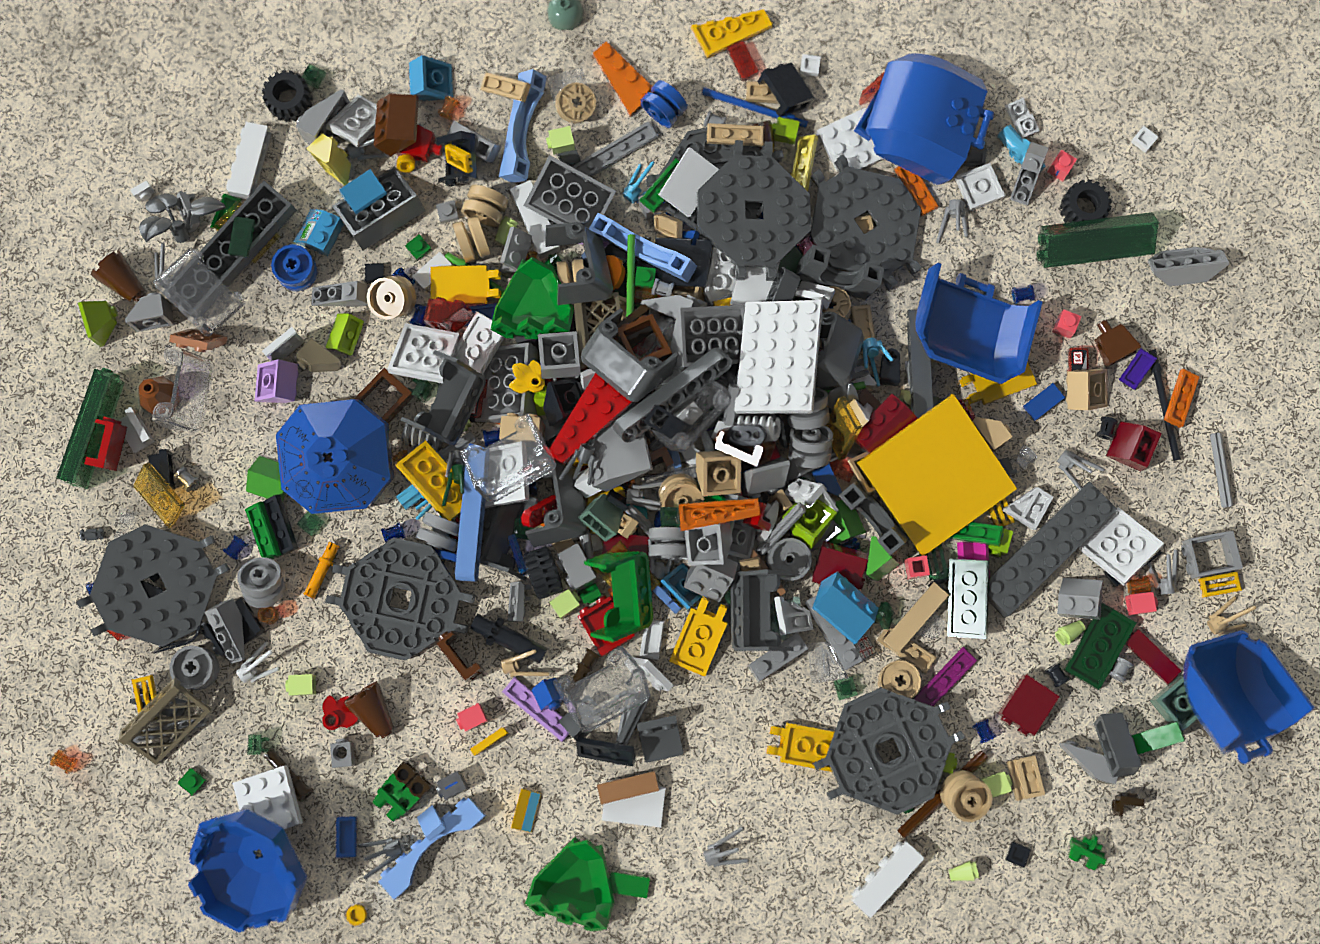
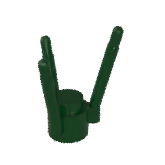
[442,464,465,506]

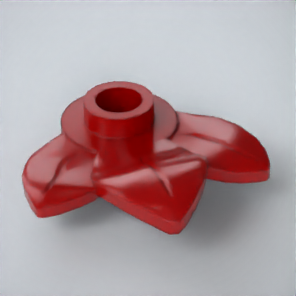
[322,695,358,730]

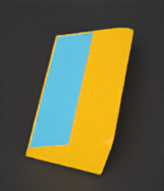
[511,789,541,833]

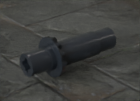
[470,614,548,664]

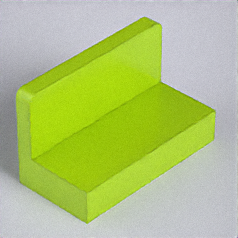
[325,313,364,356]

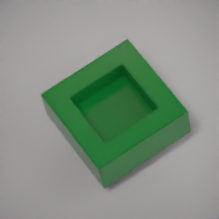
[405,234,432,261]
[635,266,656,289]
[578,583,601,604]
[177,768,207,796]

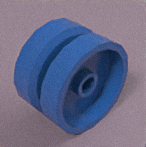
[640,80,688,128]
[271,244,318,292]

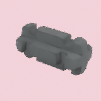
[79,528,105,541]

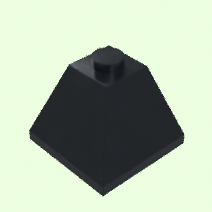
[543,378,584,426]

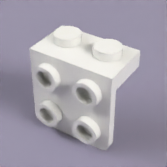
[784,478,838,512]

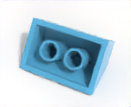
[812,572,879,644]

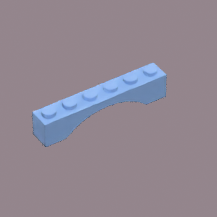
[499,69,547,183]
[589,213,697,283]
[378,798,486,900]

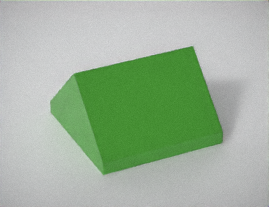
[246,456,286,501]
[828,500,866,544]
[866,536,899,581]

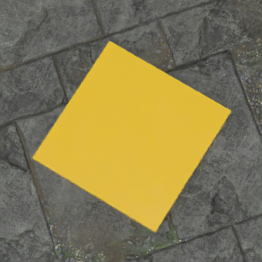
[857,394,1017,556]

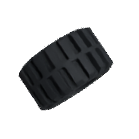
[262,70,313,122]
[1060,179,1112,232]
[524,546,563,600]

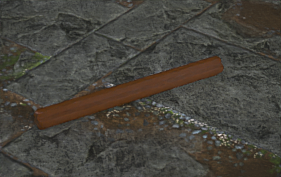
[898,751,988,838]

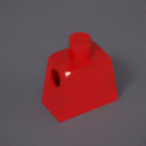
[396,124,443,162]

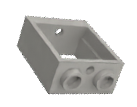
[1181,530,1243,579]

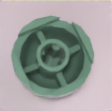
[547,0,584,31]

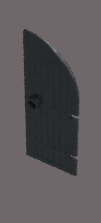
[604,236,713,288]

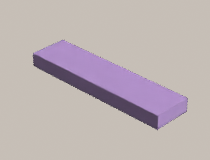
[502,677,569,742]

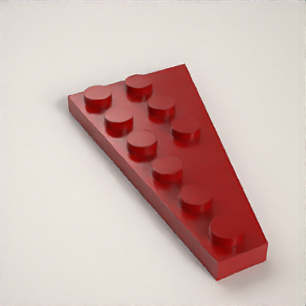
[547,373,633,465]

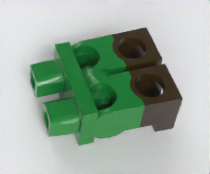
[373,760,434,822]

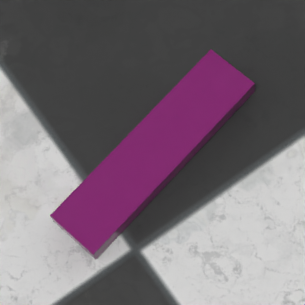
[913,647,977,707]

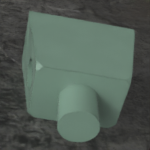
[578,494,624,541]

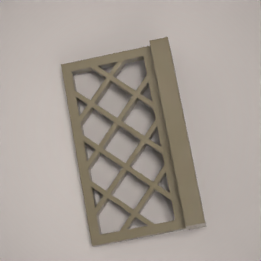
[573,292,622,371]
[118,677,211,765]

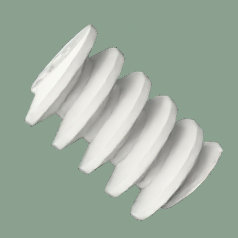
[737,415,781,441]

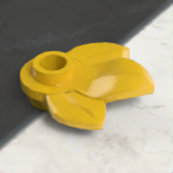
[509,360,545,393]

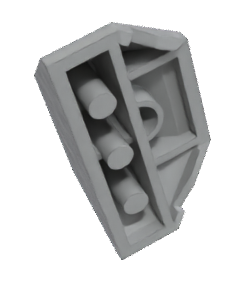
[1148,247,1229,287]

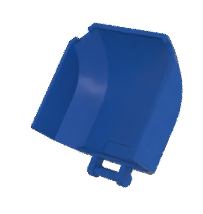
[866,53,994,185]
[915,262,1042,384]
[1184,630,1314,764]

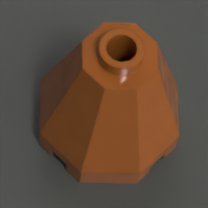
[138,376,180,416]

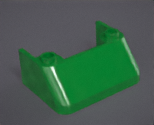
[584,551,653,642]

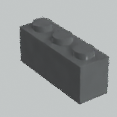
[1094,713,1142,777]

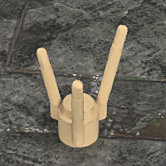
[1207,597,1256,636]
[501,650,550,677]

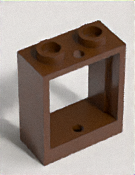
[617,314,672,362]
[354,368,414,423]

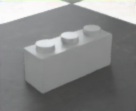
[748,632,808,682]

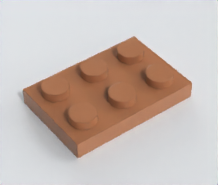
[169,328,228,352]

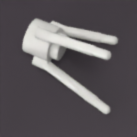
[236,641,279,683]

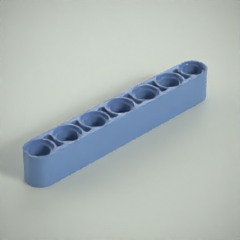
[455,447,490,582]

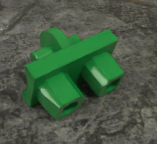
[1068,835,1107,871]

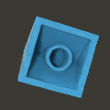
[339,169,387,214]
[661,563,702,611]

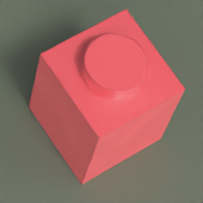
[1047,150,1077,181]
[1052,309,1081,339]
[904,555,930,580]
[1125,592,1158,616]
[456,703,488,732]

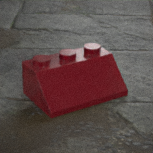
[851,393,918,454]

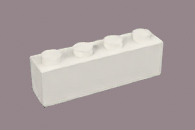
[226,122,272,200]
[510,180,560,260]
[850,841,925,918]

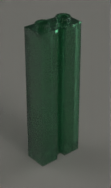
[1037,212,1159,268]
[56,368,125,490]

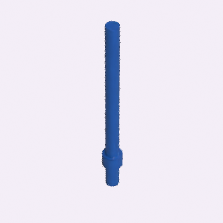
[702,88,809,128]

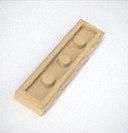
[883,582,949,654]

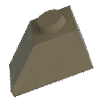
[296,338,341,373]

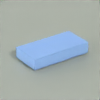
[417,805,445,841]

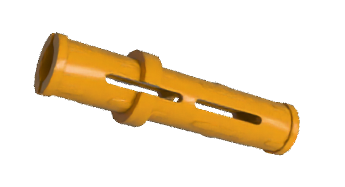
[303,541,340,599]

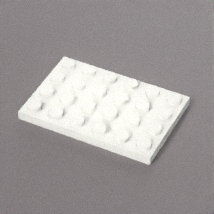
[734,300,823,413]

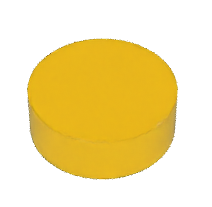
[396,154,415,173]
[346,904,367,926]

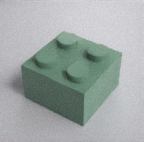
[1149,675,1197,731]

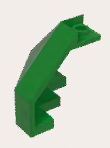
[490,257,574,339]
[525,837,615,932]

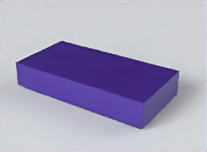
[1119,348,1157,390]

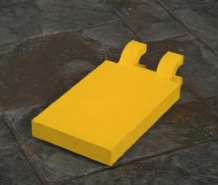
[431,265,501,305]
[959,361,1037,405]
[669,596,728,677]
[766,723,834,772]

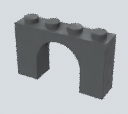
[796,245,884,300]
[839,481,910,555]

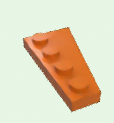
[593,41,652,117]
[679,498,760,531]

